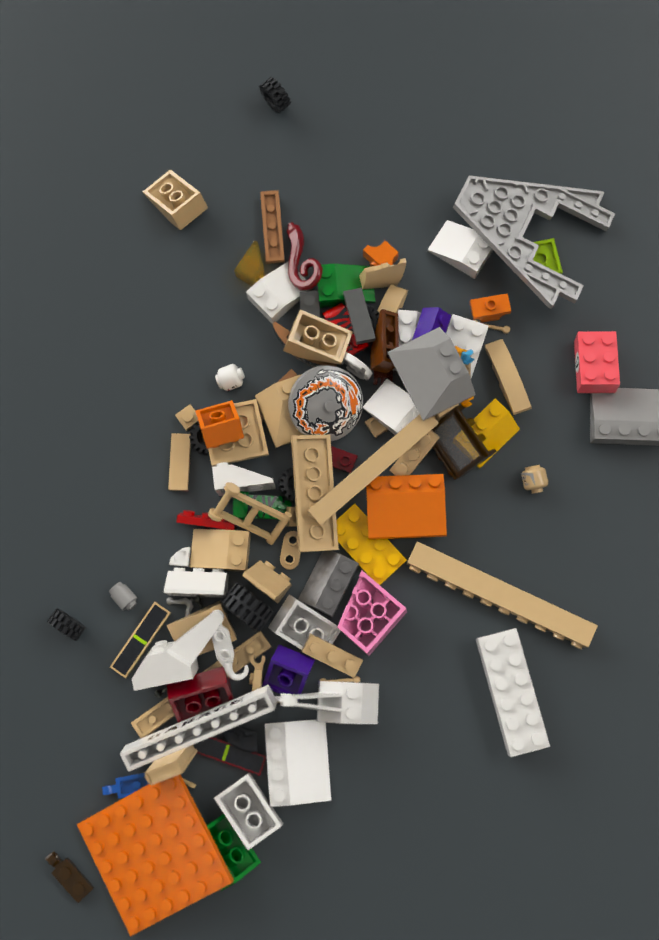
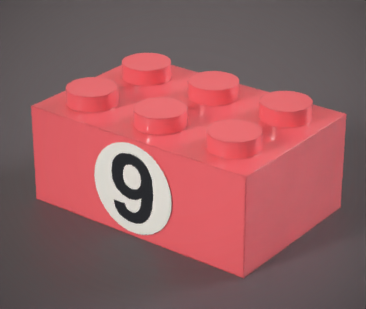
[574,331,620,393]

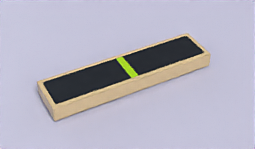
[110,602,171,678]

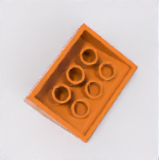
[366,474,447,539]

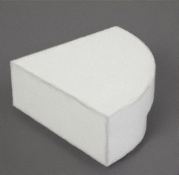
[169,547,191,567]

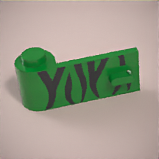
[233,491,291,520]

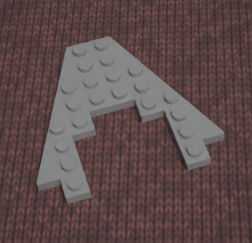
[453,176,615,309]

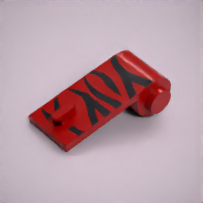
[322,303,369,355]

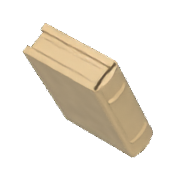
[145,745,197,785]

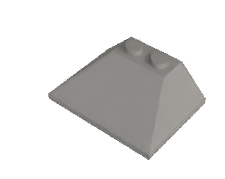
[388,327,476,421]

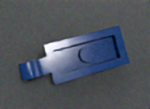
[102,773,149,799]

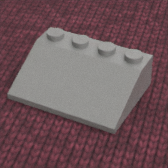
[590,388,659,446]

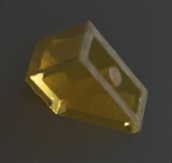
[234,240,265,286]

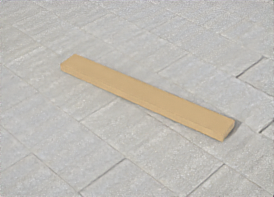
[308,414,439,525]
[131,631,272,738]

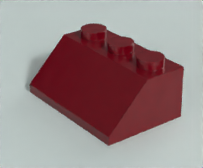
[167,666,234,723]

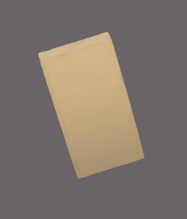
[378,284,408,313]

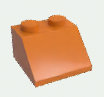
[195,400,244,449]

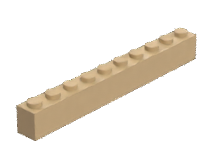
[406,541,598,649]

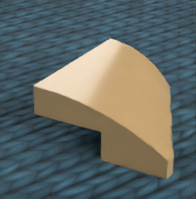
[359,258,407,289]

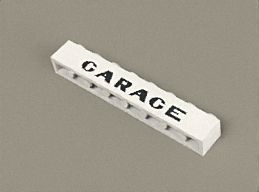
[120,685,277,772]

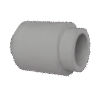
[109,582,137,611]

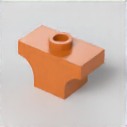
[363,241,399,267]
[470,293,511,323]

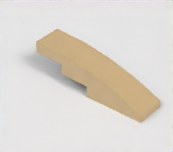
[485,339,532,415]

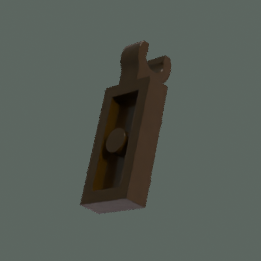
[45,851,94,903]

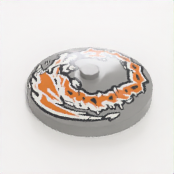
[288,365,363,441]

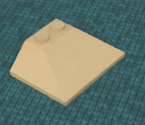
[255,374,303,448]

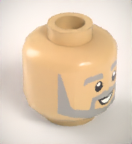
[521,465,549,494]

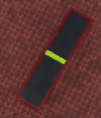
[193,737,267,776]

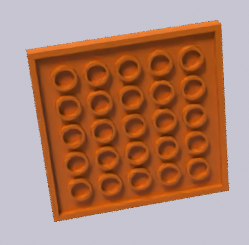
[76,774,234,936]

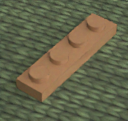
[260,190,285,264]

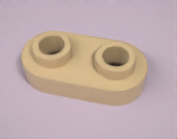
[280,531,301,570]

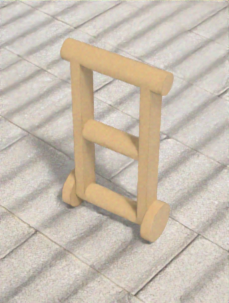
[208,482,292,545]

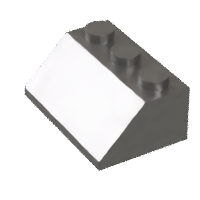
[298,551,359,617]

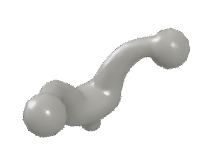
[166,597,194,616]

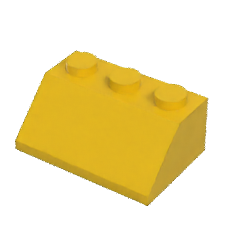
[453,398,520,469]

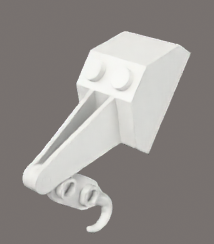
[131,610,249,691]
[275,681,379,724]

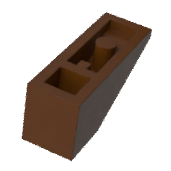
[370,309,399,374]

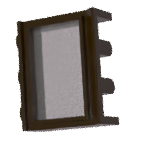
[432,405,496,480]

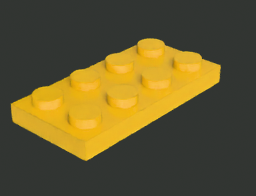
[336,504,407,585]

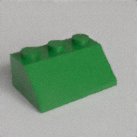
[206,814,261,891]

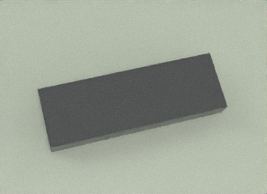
[343,288,376,345]

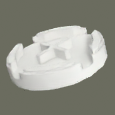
[341,352,373,380]

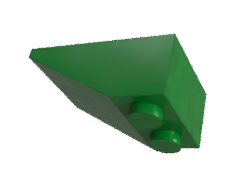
[318,263,375,308]

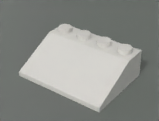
[265,719,331,807]

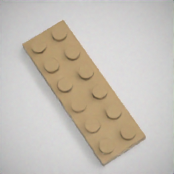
[291,434,339,552]

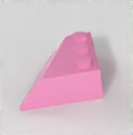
[337,570,407,656]

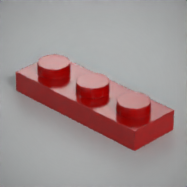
[176,510,237,530]

